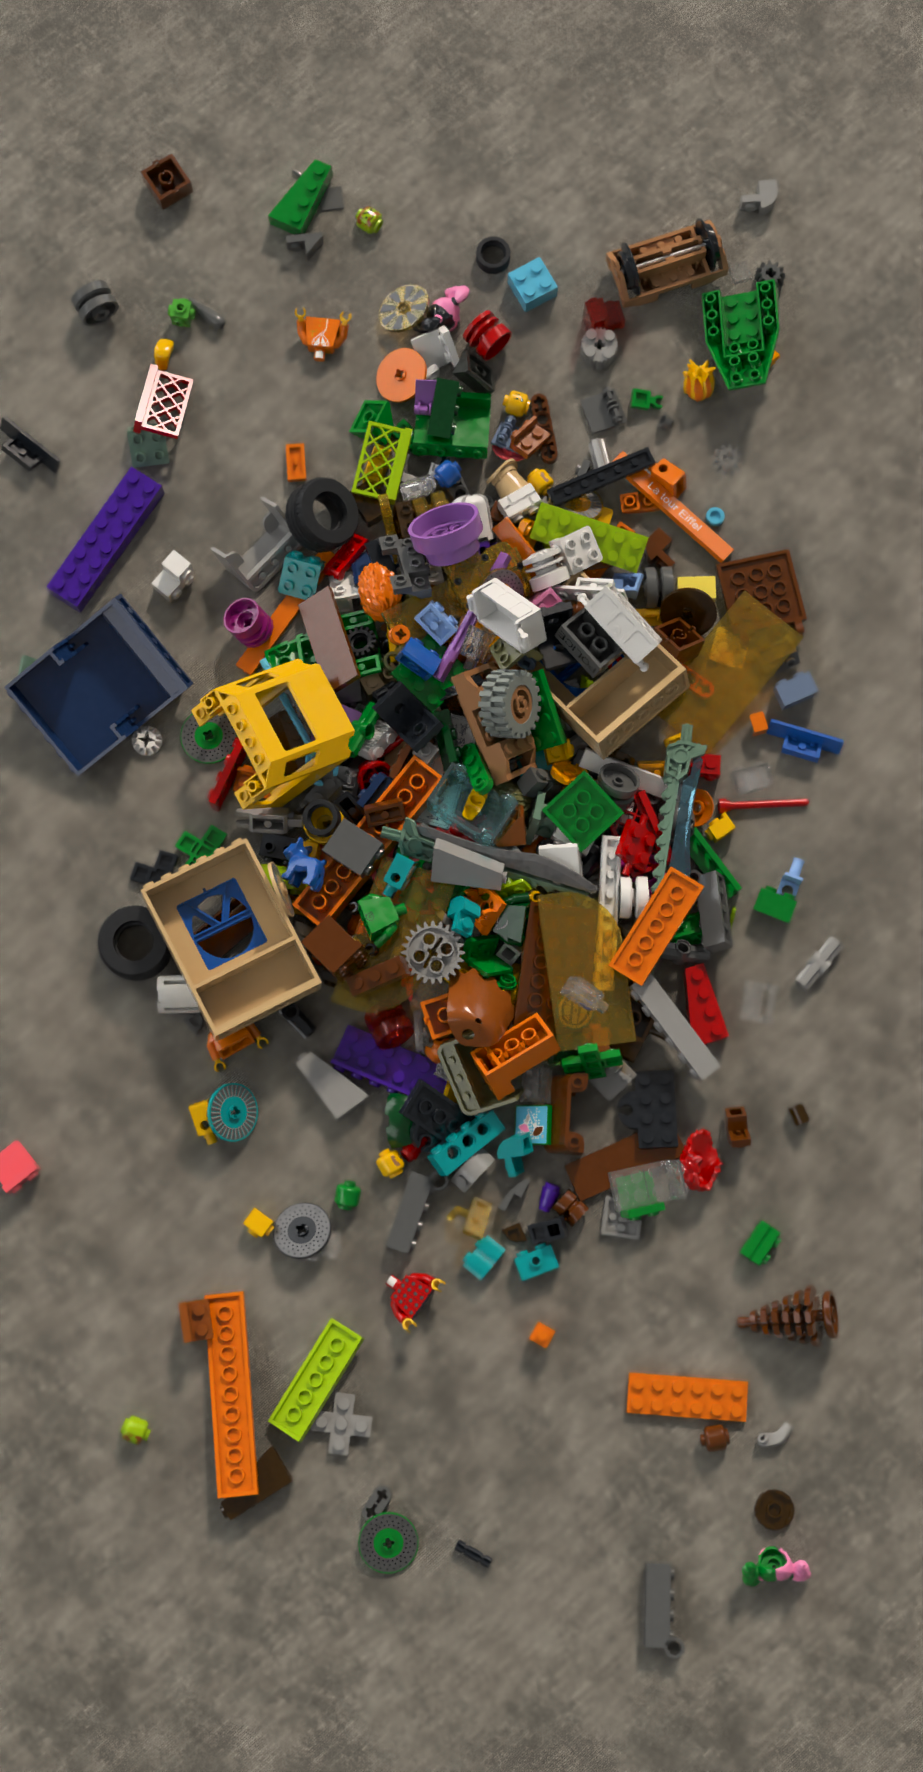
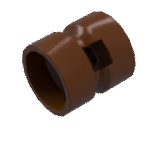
[552,1189,589,1227]

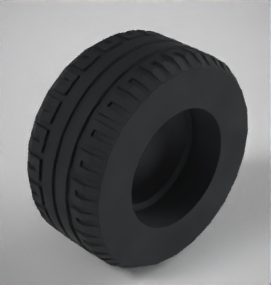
[285,477,359,553]
[97,905,171,981]

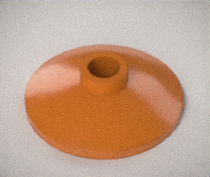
[686,789,714,827]

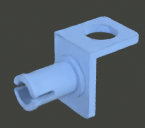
[777,857,805,897]

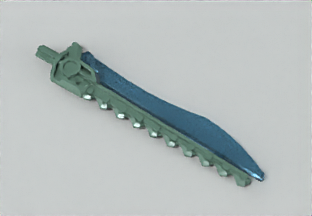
[650,723,707,894]

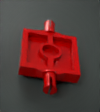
[615,814,657,877]

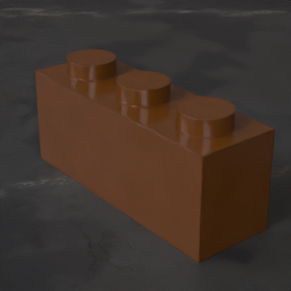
[345,955,412,998]

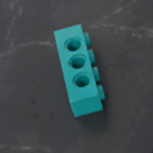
[427,1110,506,1176]

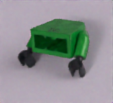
[349,894,407,956]

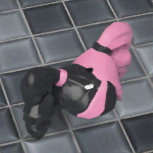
[411,286,470,334]

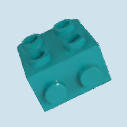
[278,551,326,600]

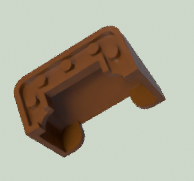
[544,1073,588,1156]

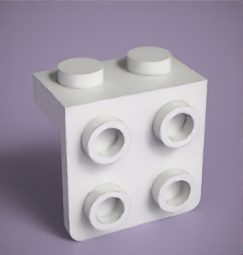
[549,526,603,575]

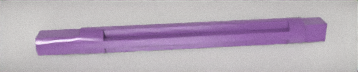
[433,551,512,683]

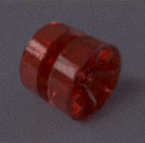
[364,999,415,1050]

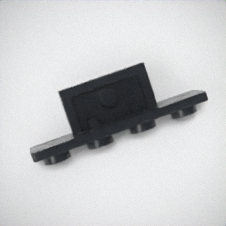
[0,416,61,473]

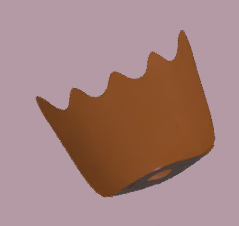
[447,968,515,1047]

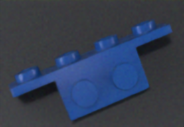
[766,719,844,763]

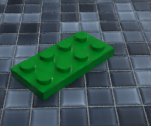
[531,669,567,752]

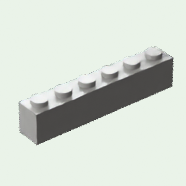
[629,974,721,1081]

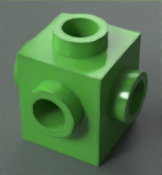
[168,298,196,328]

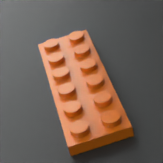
[608,866,705,987]
[626,1372,748,1422]

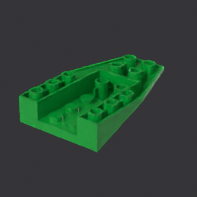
[701,279,780,391]

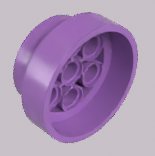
[408,502,483,566]

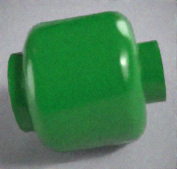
[334,1180,361,1211]

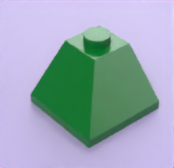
[349,400,394,445]

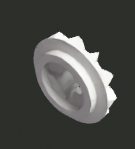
[132,725,162,756]

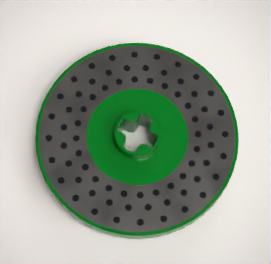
[180,713,237,764]
[358,1512,419,1573]

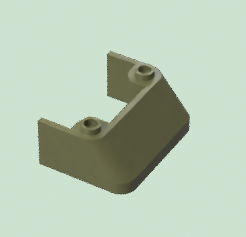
[437,1029,524,1116]

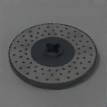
[273,1203,332,1259]

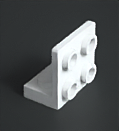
[411,326,459,368]

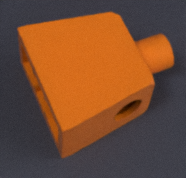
[647,458,687,498]

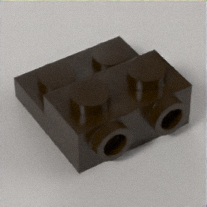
[392,501,416,540]

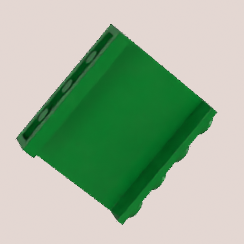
[413,392,492,459]

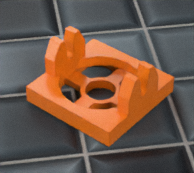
[463,887,507,935]

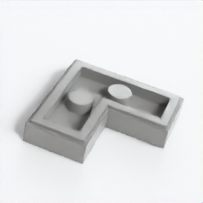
[600,1195,642,1240]

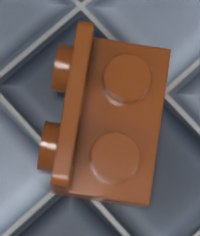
[510,415,551,459]

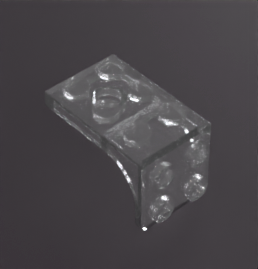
[608,1159,688,1212]

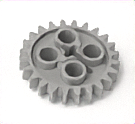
[401,921,465,985]

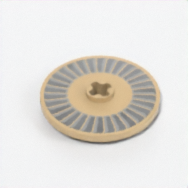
[268,862,294,918]

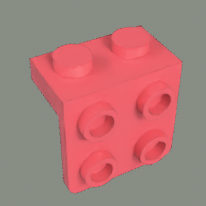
[0,1140,41,1194]

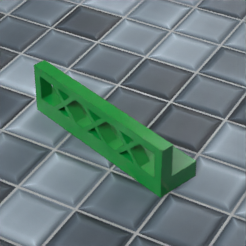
[678,827,742,901]

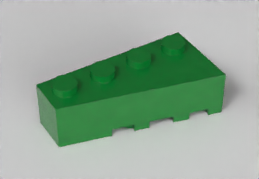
[268,159,333,235]

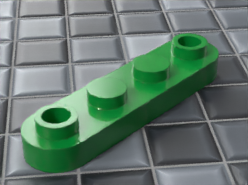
[461,743,494,795]

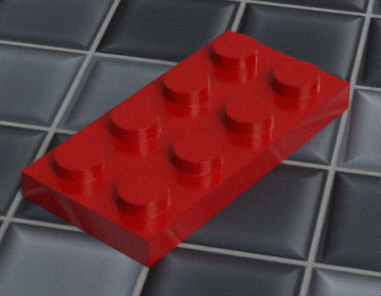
[207,737,247,812]

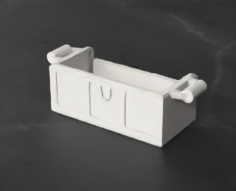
[466,578,547,654]
[577,583,662,672]

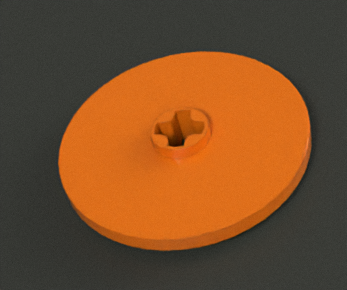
[376,348,427,403]

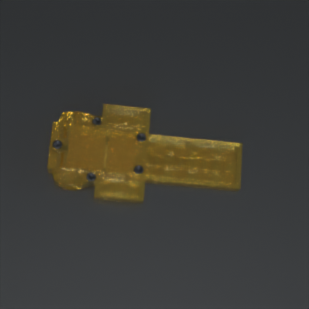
[381,542,531,647]

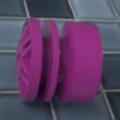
[223,598,273,648]

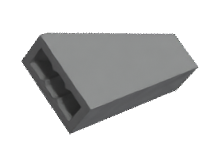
[431,838,507,891]
[296,1052,369,1121]

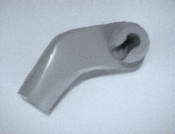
[757,1422,794,1447]

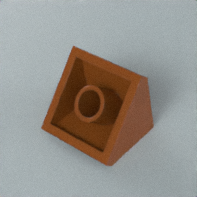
[496,804,526,847]

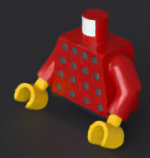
[385,1273,446,1333]

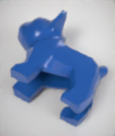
[281,837,327,892]

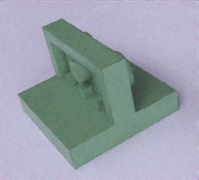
[526,790,556,845]

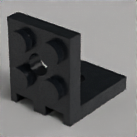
[538,601,579,672]
[372,681,444,753]

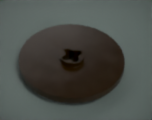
[660,588,717,636]

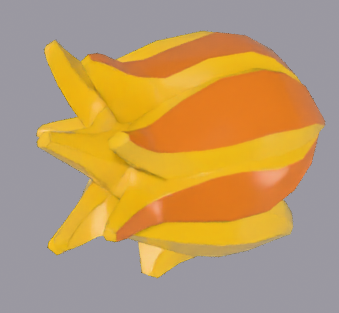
[683,359,716,402]

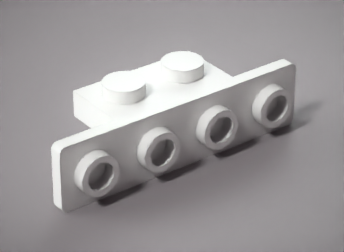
[552,577,628,601]

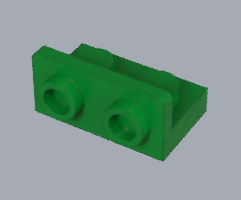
[671,912,703,945]

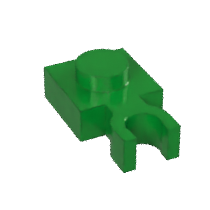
[630,388,663,411]

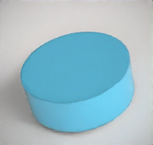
[705,507,725,527]

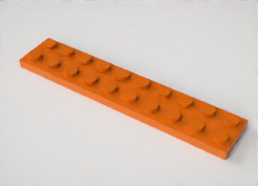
[204,1291,259,1499]

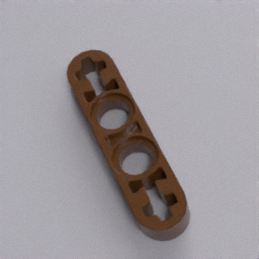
[531,393,558,464]

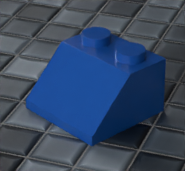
[395,637,442,681]

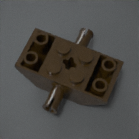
[595,980,666,1063]

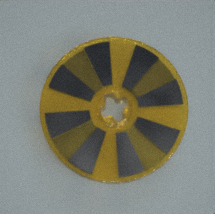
[379,284,430,333]

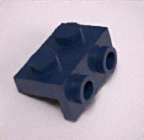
[357,772,393,807]

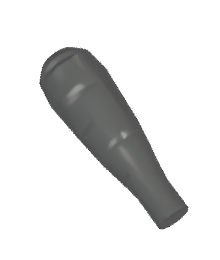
[189,297,226,330]

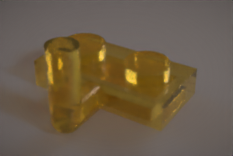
[447,1197,492,1241]

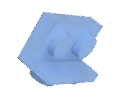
[414,600,458,646]

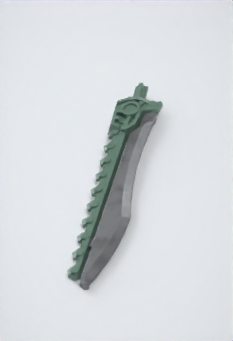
[380,817,597,901]

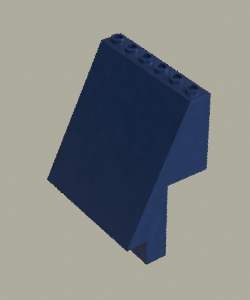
[4,594,194,776]

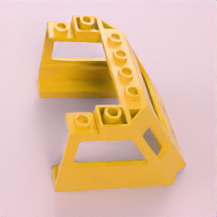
[191,659,355,809]

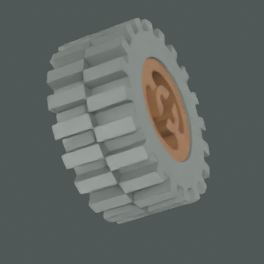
[478,669,541,739]

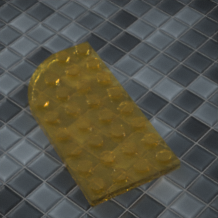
[330,855,456,1013]
[537,892,636,1051]

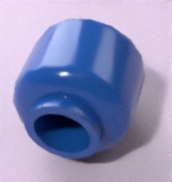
[434,460,462,488]

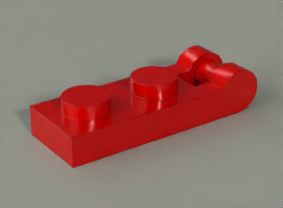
[323,534,369,581]

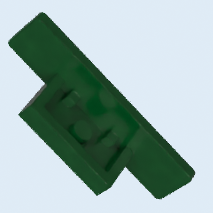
[432,709,466,787]

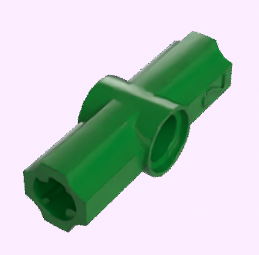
[348,702,380,758]

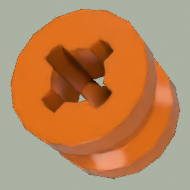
[388,624,410,645]

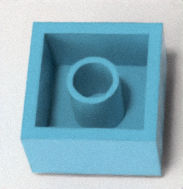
[507,257,558,313]

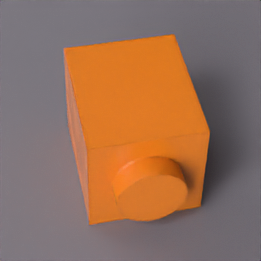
[528,1321,556,1349]

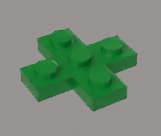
[175,824,228,866]
[561,1043,623,1080]

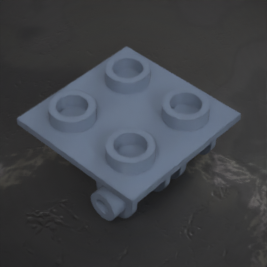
[491,415,520,454]

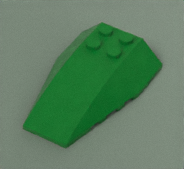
[264,609,383,677]

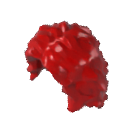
[679,1129,723,1192]

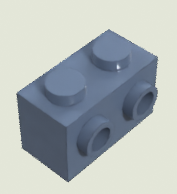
[773,671,819,711]

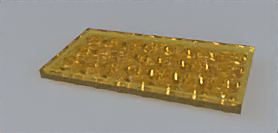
[657,591,804,754]

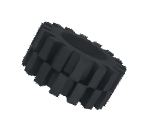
[347,626,379,660]

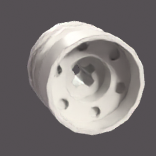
[522,547,571,592]

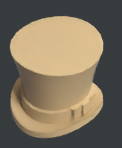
[486,458,529,499]

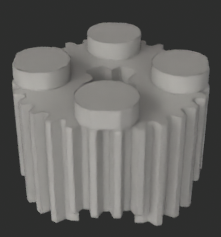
[580,327,618,371]

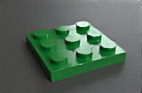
[390,634,469,713]
[542,770,624,852]

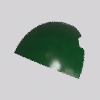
[385,1093,413,1148]

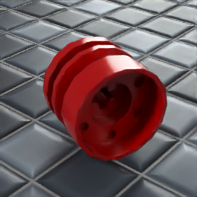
[463,310,512,361]

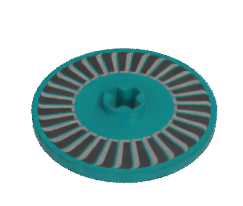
[207,1083,258,1142]

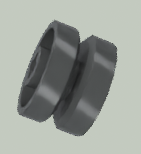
[71,280,119,326]
[643,566,674,609]
[596,763,640,811]

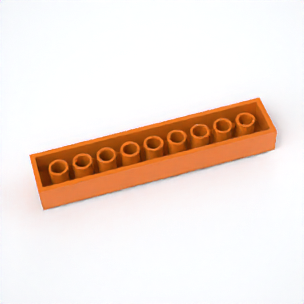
[292,755,446,926]

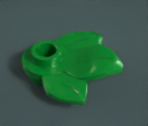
[483,972,517,991]

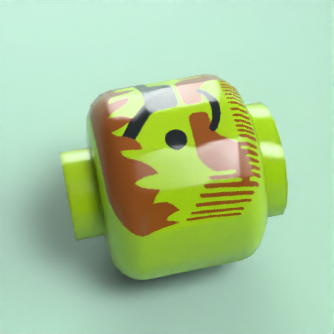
[355,206,384,234]
[120,1415,151,1445]

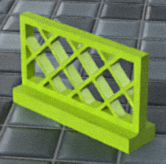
[351,421,413,505]

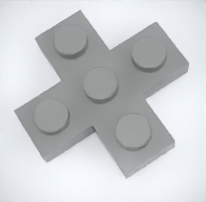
[311,1392,373,1455]

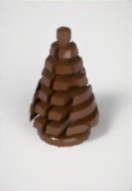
[737,1284,839,1348]

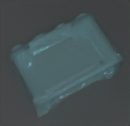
[427,762,519,847]

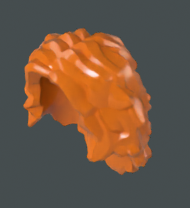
[358,562,402,622]

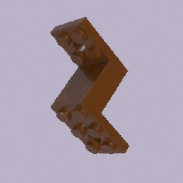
[301,915,369,983]

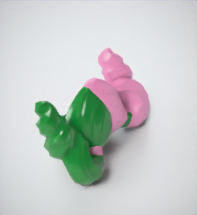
[742,1546,811,1587]

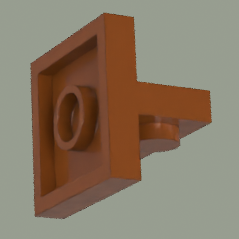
[178,1298,214,1343]

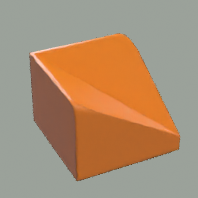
[750,711,768,737]

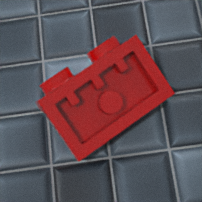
[686,754,721,781]

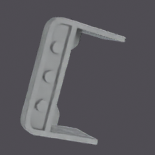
[210,496,302,591]

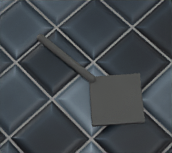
[293,169,344,211]

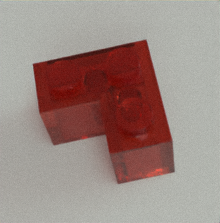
[583,297,625,331]

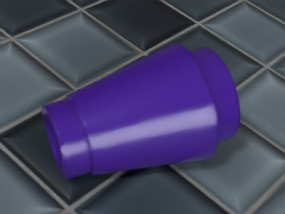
[538,1182,561,1212]

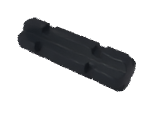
[454,1540,492,1568]

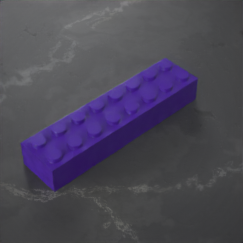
[46,466,165,613]

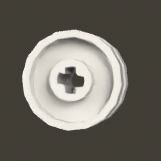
[618,876,649,919]

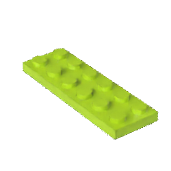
[529,502,649,573]
[268,1318,364,1443]

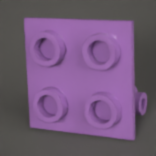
[414,379,437,416]

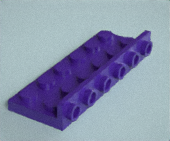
[330,1025,447,1096]

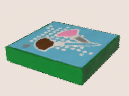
[515,1105,552,1145]

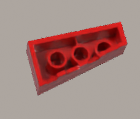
[683,963,729,1045]

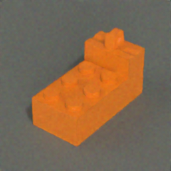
[470,1013,561,1101]

